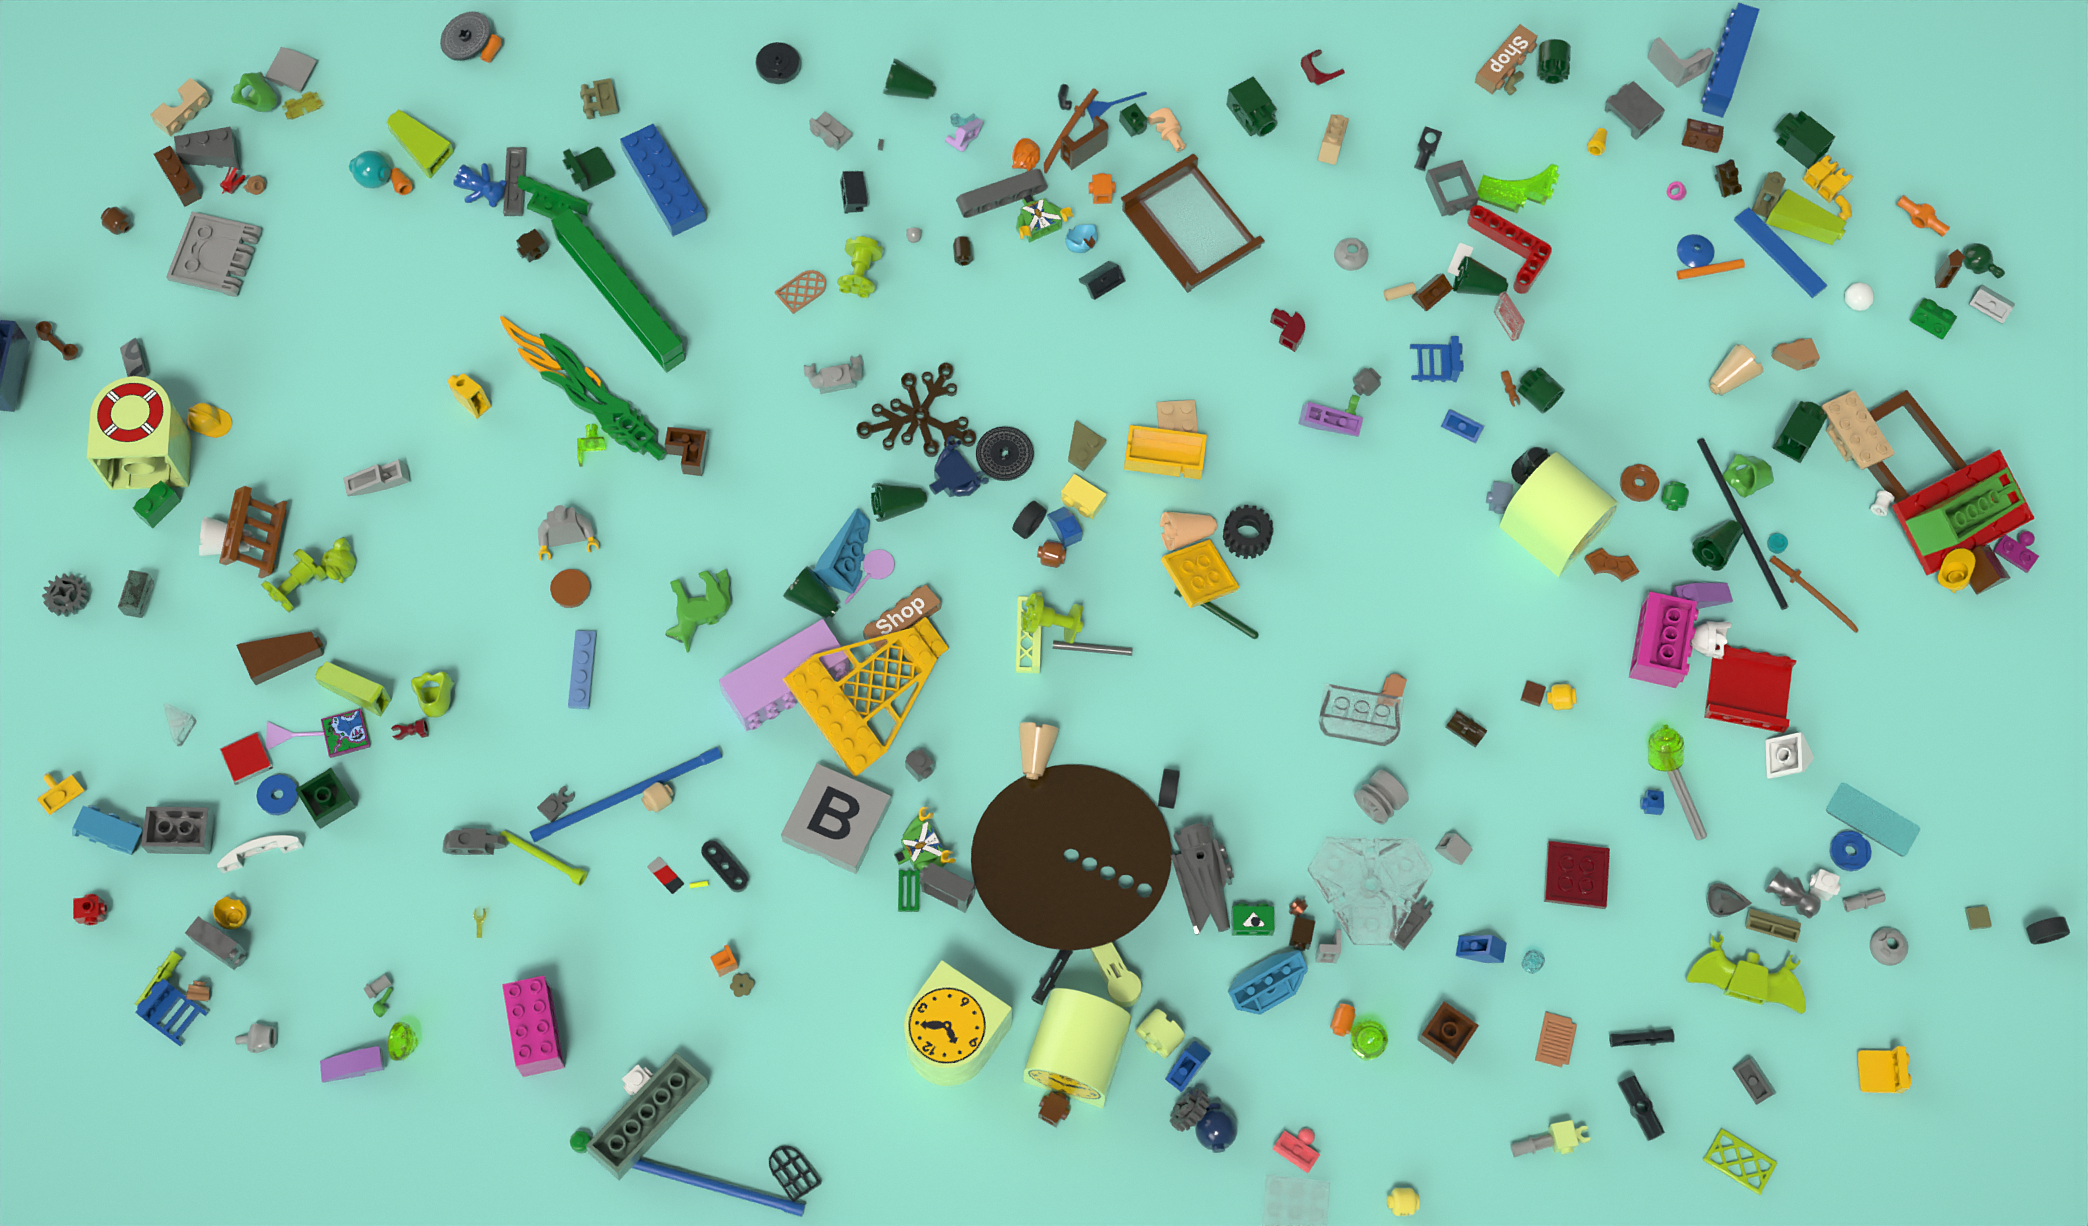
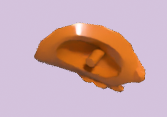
[1012,138,1040,171]

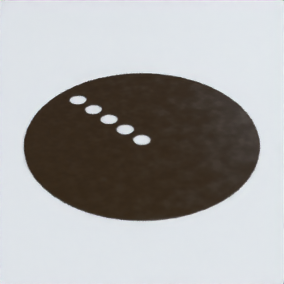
[971,765,1172,950]

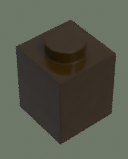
[1289,916,1315,951]

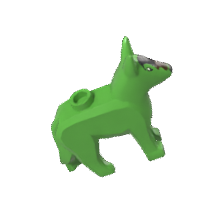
[665,569,730,653]

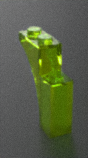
[1477,164,1560,213]

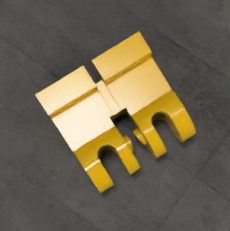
[1802,155,1854,203]

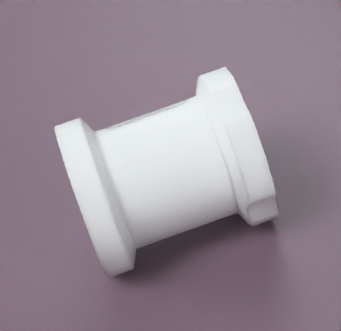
[1870,491,1894,516]

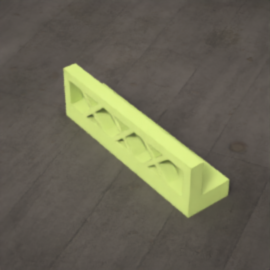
[1016,592,1042,673]

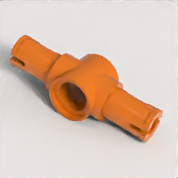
[1896,195,1950,237]

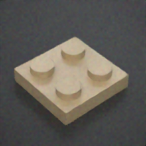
[1156,400,1198,434]

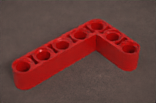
[1467,205,1552,294]

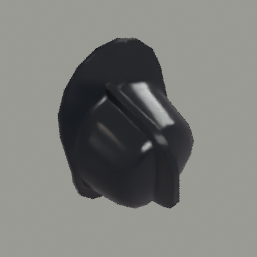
[1511,447,1550,485]

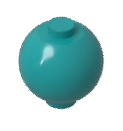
[349,151,391,189]

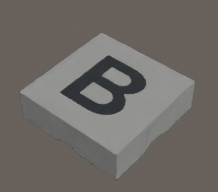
[781,763,891,874]

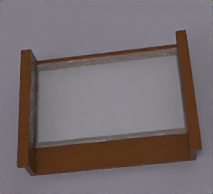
[1121,153,1265,293]

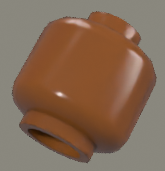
[1037,541,1067,568]

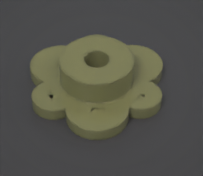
[730,974,754,997]

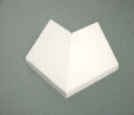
[1765,732,1814,779]

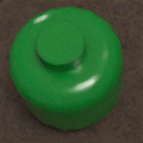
[570,1131,592,1154]

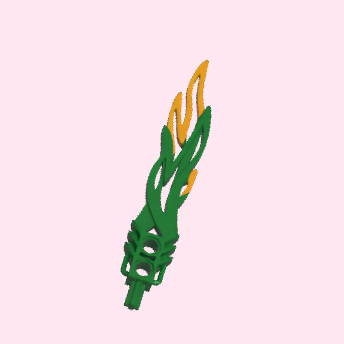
[500,316,667,461]

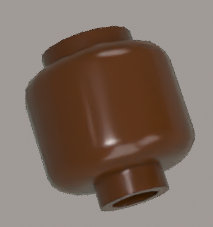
[101,206,131,235]

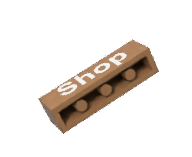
[1475,24,1538,94]
[863,584,941,652]

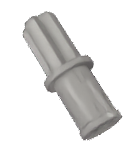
[1843,890,1886,913]
[1510,1134,1554,1157]

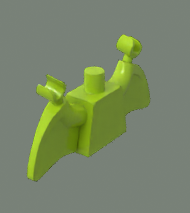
[1686,934,1806,1014]

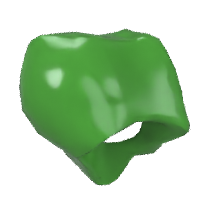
[231,71,277,112]
[1723,454,1774,498]

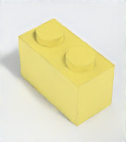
[1061,474,1107,519]

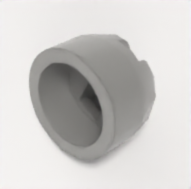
[906,228,922,243]

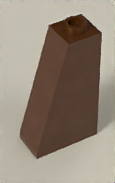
[236,631,324,685]

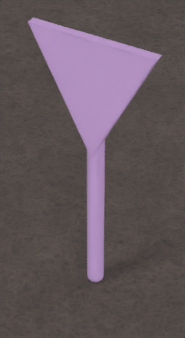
[266,722,324,751]

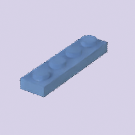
[568,630,596,709]

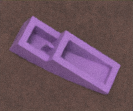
[320,1046,384,1083]

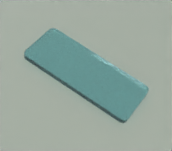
[1826,783,1920,857]

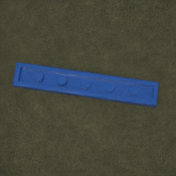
[1734,207,1827,299]

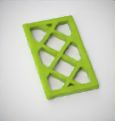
[1703,1128,1778,1196]

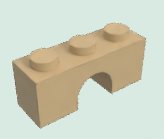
[150,78,211,137]

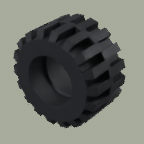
[1223,505,1274,559]

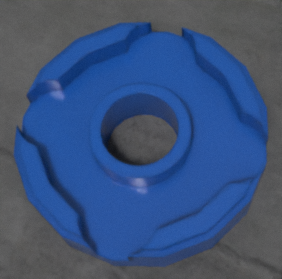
[256,775,299,816]
[1829,831,1872,872]

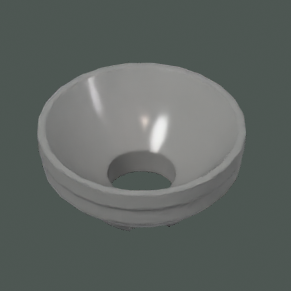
[1334,238,1368,271]
[1869,928,1909,966]

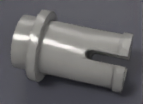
[363,974,392,999]

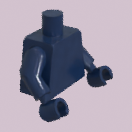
[929,436,989,497]

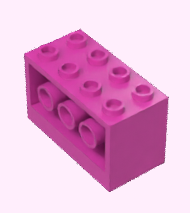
[1629,591,1699,688]
[502,975,565,1077]

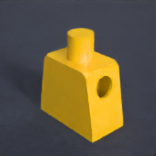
[448,373,492,419]

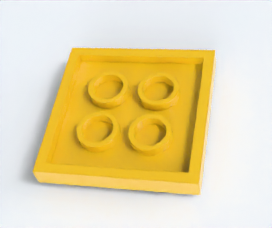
[1161,539,1240,609]

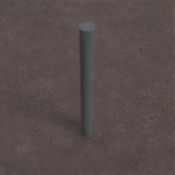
[1053,641,1133,656]

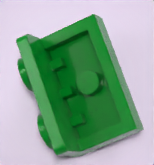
[1910,298,1957,339]

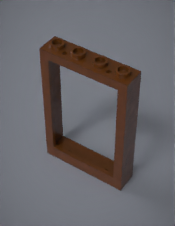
[1868,390,1967,503]

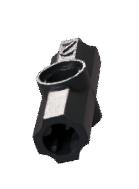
[1618,1075,1665,1141]

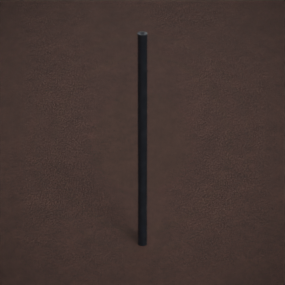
[1697,438,1789,610]

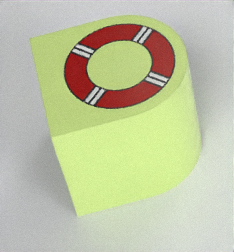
[87,376,191,490]

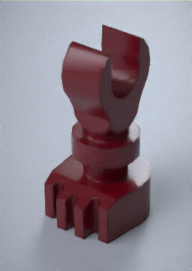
[391,719,429,740]

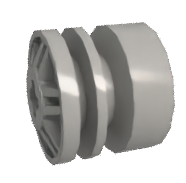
[1354,770,1409,824]

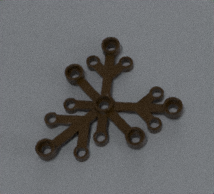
[856,363,976,457]

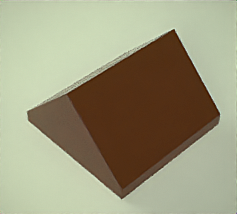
[1969,545,2011,595]

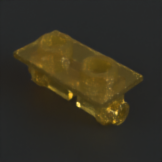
[282,91,323,120]

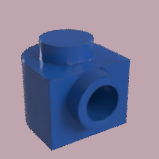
[1640,790,1664,815]

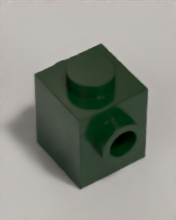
[1119,103,1148,137]

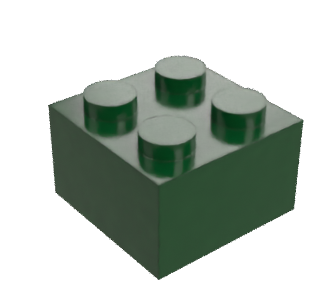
[295,768,356,829]

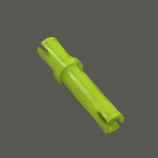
[134,951,182,1006]

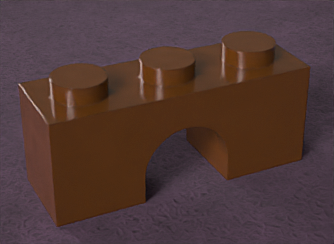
[154,145,201,207]

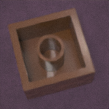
[1418,1002,1479,1064]

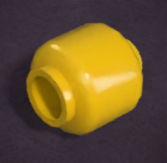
[1547,684,1577,710]

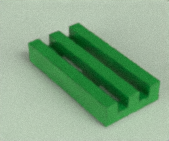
[898,870,919,912]

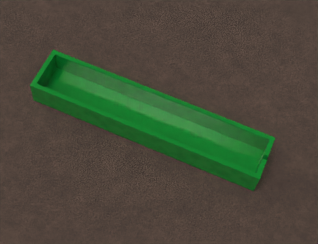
[551,208,685,373]

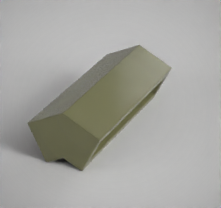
[1745,909,1801,943]

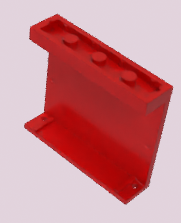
[1704,644,1797,733]

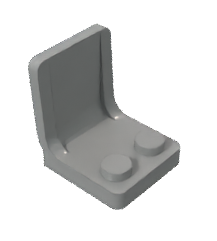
[1648,37,1714,88]

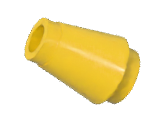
[1587,128,1607,156]

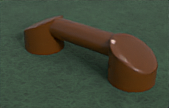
[36,321,78,361]

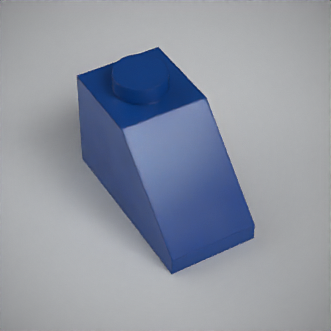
[1047,507,1082,548]
[1456,935,1507,963]
[1165,1041,1211,1093]

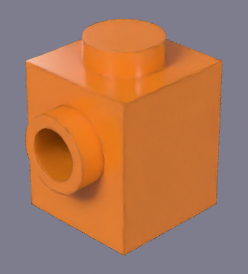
[1088,173,1115,204]

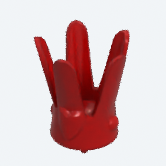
[219,167,246,194]

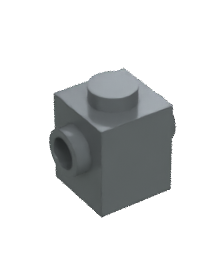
[905,748,934,782]

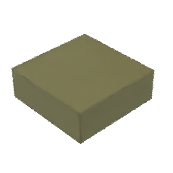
[1965,906,1992,930]

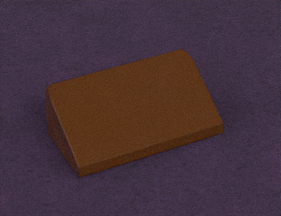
[1411,273,1453,311]

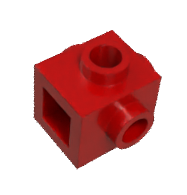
[73,894,107,926]

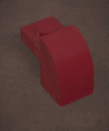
[1270,308,1305,352]

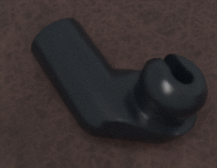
[1057,84,1072,111]

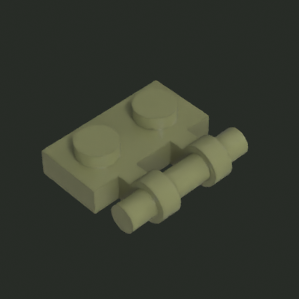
[580,78,618,119]

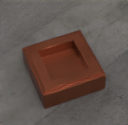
[1520,680,1546,707]

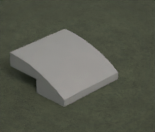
[265,47,317,93]

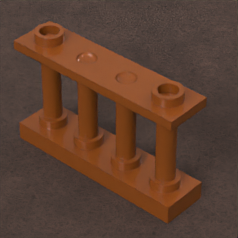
[219,486,287,579]

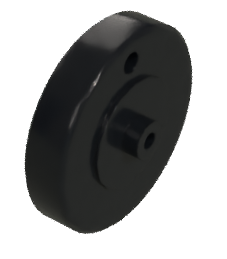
[756,42,800,84]

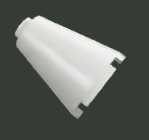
[199,516,255,556]

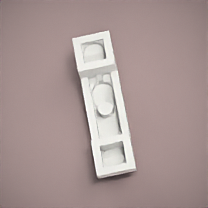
[217,835,303,874]

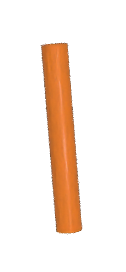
[1677,259,1745,280]

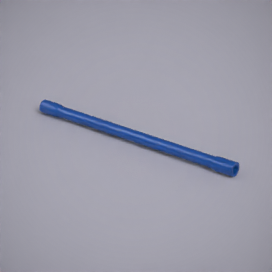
[529,747,722,843]
[632,1159,806,1217]

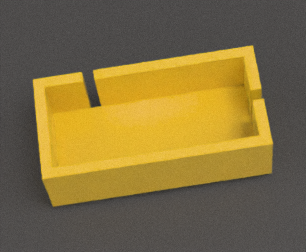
[1124,425,1207,480]

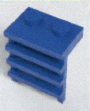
[1410,336,1464,382]
[135,979,208,1047]

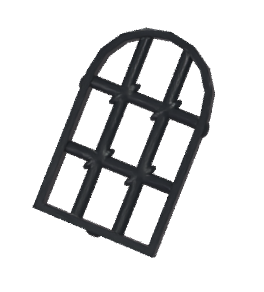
[769,1146,821,1202]

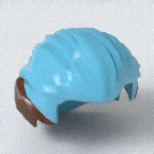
[1065,224,1098,253]

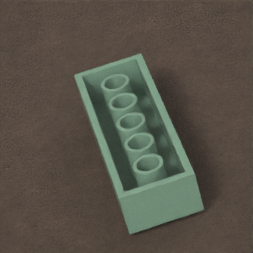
[586,1052,708,1180]

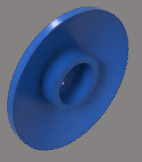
[1677,234,1714,268]

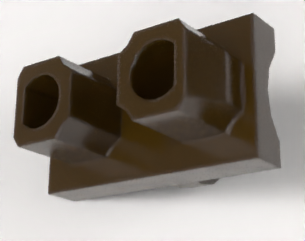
[1715,159,1742,198]
[1445,710,1487,748]

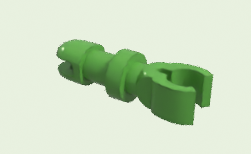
[1345,394,1360,415]

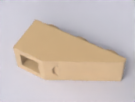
[1318,114,1349,165]

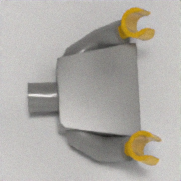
[538,505,599,561]

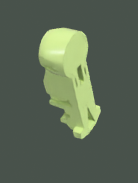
[1090,942,1142,1008]

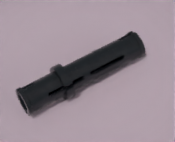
[1031,950,1073,1005]
[1609,1029,1675,1048]

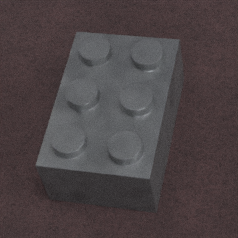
[141,807,215,854]

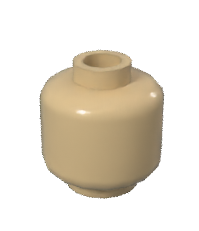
[641,782,673,813]

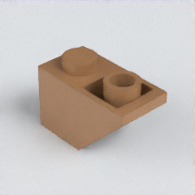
[1771,338,1820,371]

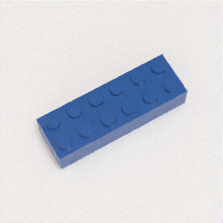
[1701,2,1760,118]
[620,123,706,237]

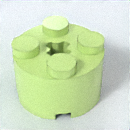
[1135,1009,1185,1059]

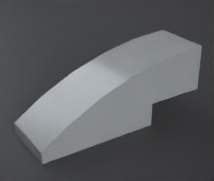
[343,460,410,496]

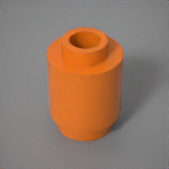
[1330,1004,1356,1037]

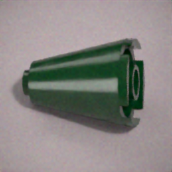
[883,58,936,99]
[1453,256,1509,296]
[871,483,927,522]
[1692,520,1743,571]
[783,566,839,618]

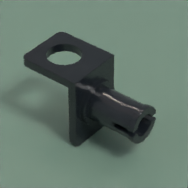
[1414,126,1442,171]

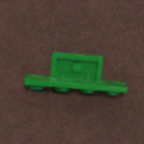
[518,175,589,219]

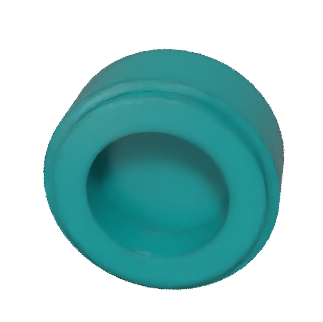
[1767,533,1788,554]

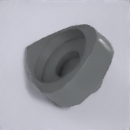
[1707,883,1752,918]

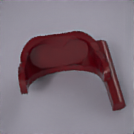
[1301,49,1345,85]

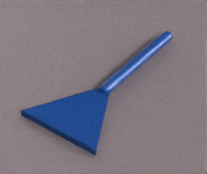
[1087,91,1147,122]

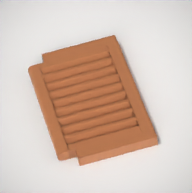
[1535,1012,1577,1068]

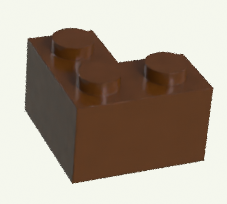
[664,427,708,476]

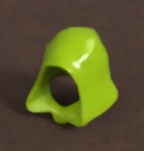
[411,671,455,718]

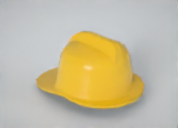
[186,403,232,438]
[1938,549,1976,593]

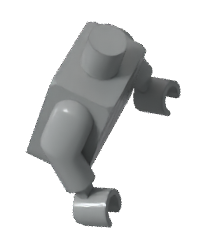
[804,354,863,394]

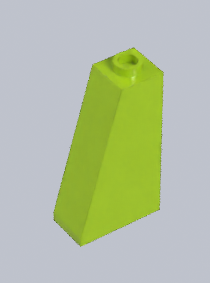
[386,109,454,179]
[1766,189,1847,245]
[315,661,391,717]

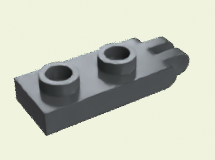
[1387,898,1434,951]

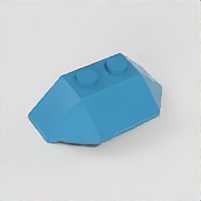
[1228,950,1308,1015]

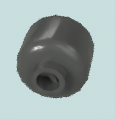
[1353,368,1381,396]

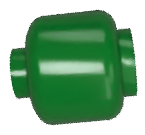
[1661,481,1689,511]

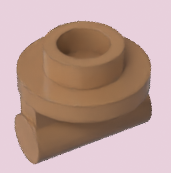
[243,175,265,195]
[186,981,210,1001]

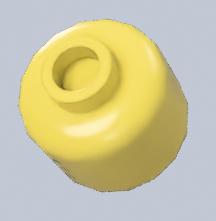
[1387,1188,1420,1216]

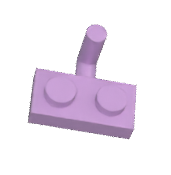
[945,118,983,152]

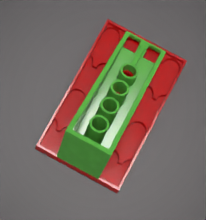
[1892,449,2035,575]

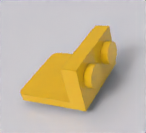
[1857,1046,1912,1093]

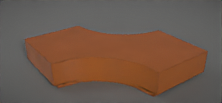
[1584,548,1639,583]

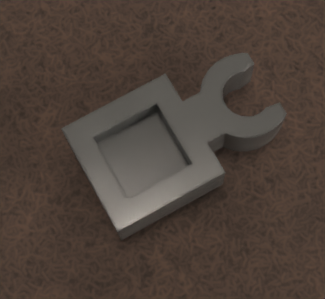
[537,786,575,823]

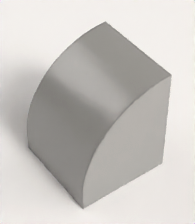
[1435,834,1473,865]

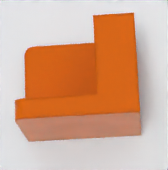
[710,944,738,977]

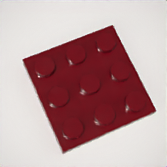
[1544,841,1610,909]

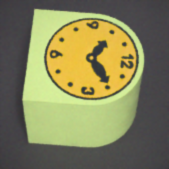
[1499,452,1619,577]
[904,960,1012,1086]
[1023,988,1131,1108]

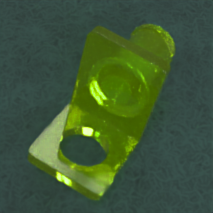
[577,424,606,467]

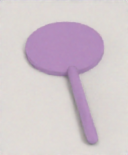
[845,550,894,604]

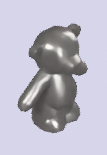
[1765,870,1821,919]

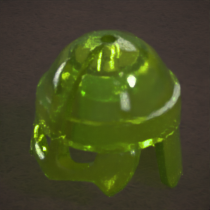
[1648,724,1685,772]
[1350,1019,1388,1061]

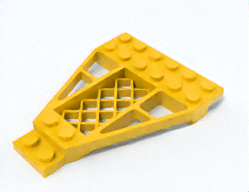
[782,617,949,777]

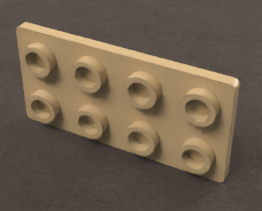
[1821,391,1895,470]

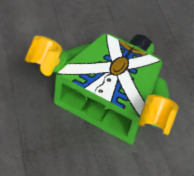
[1016,195,1074,243]
[894,807,955,871]

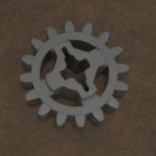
[42,573,89,617]
[1169,1089,1210,1132]

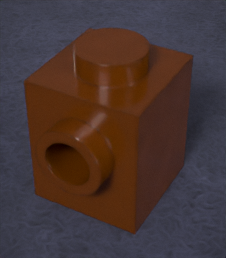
[1038,1092,1071,1128]

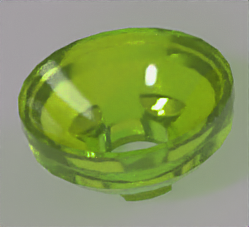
[388,1022,417,1061]

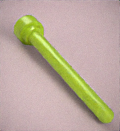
[500,831,588,886]

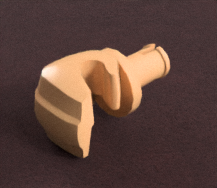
[1147,108,1186,152]

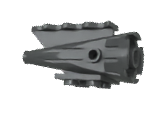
[1170,822,1234,935]

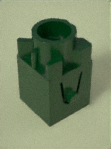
[1226,76,1278,137]
[1775,110,1836,169]
[1773,401,1828,463]

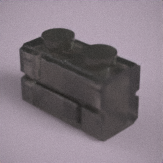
[118,570,154,618]

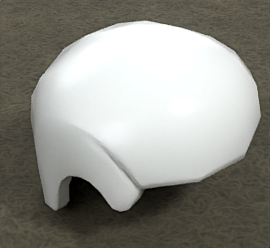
[1844,282,1874,311]

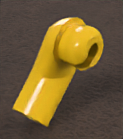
[1834,195,1852,221]

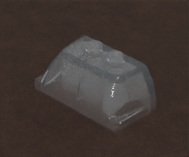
[1319,683,1404,746]

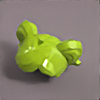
[320,537,356,583]

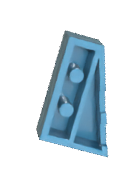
[72,805,143,855]

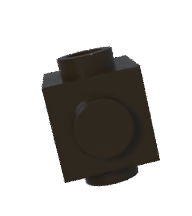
[516,229,548,263]

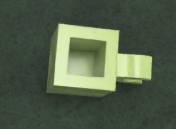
[1548,1120,1591,1155]

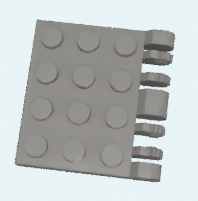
[166,212,262,297]

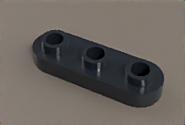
[701,840,748,892]

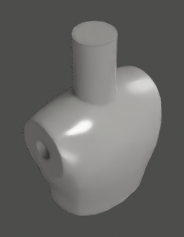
[235,1024,277,1053]

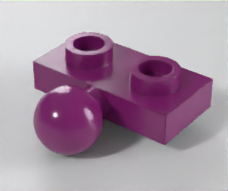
[1993,531,2039,573]

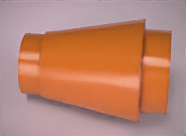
[480,34,502,63]
[390,168,412,195]

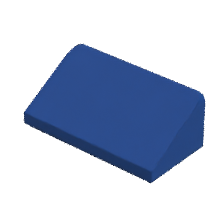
[1441,409,1485,443]

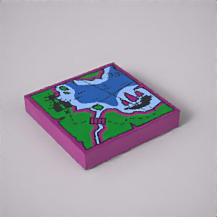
[321,709,370,758]

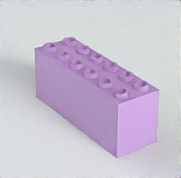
[719,619,850,732]

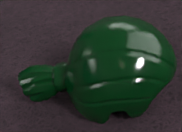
[1963,243,2005,279]

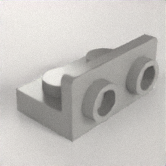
[809,112,852,151]

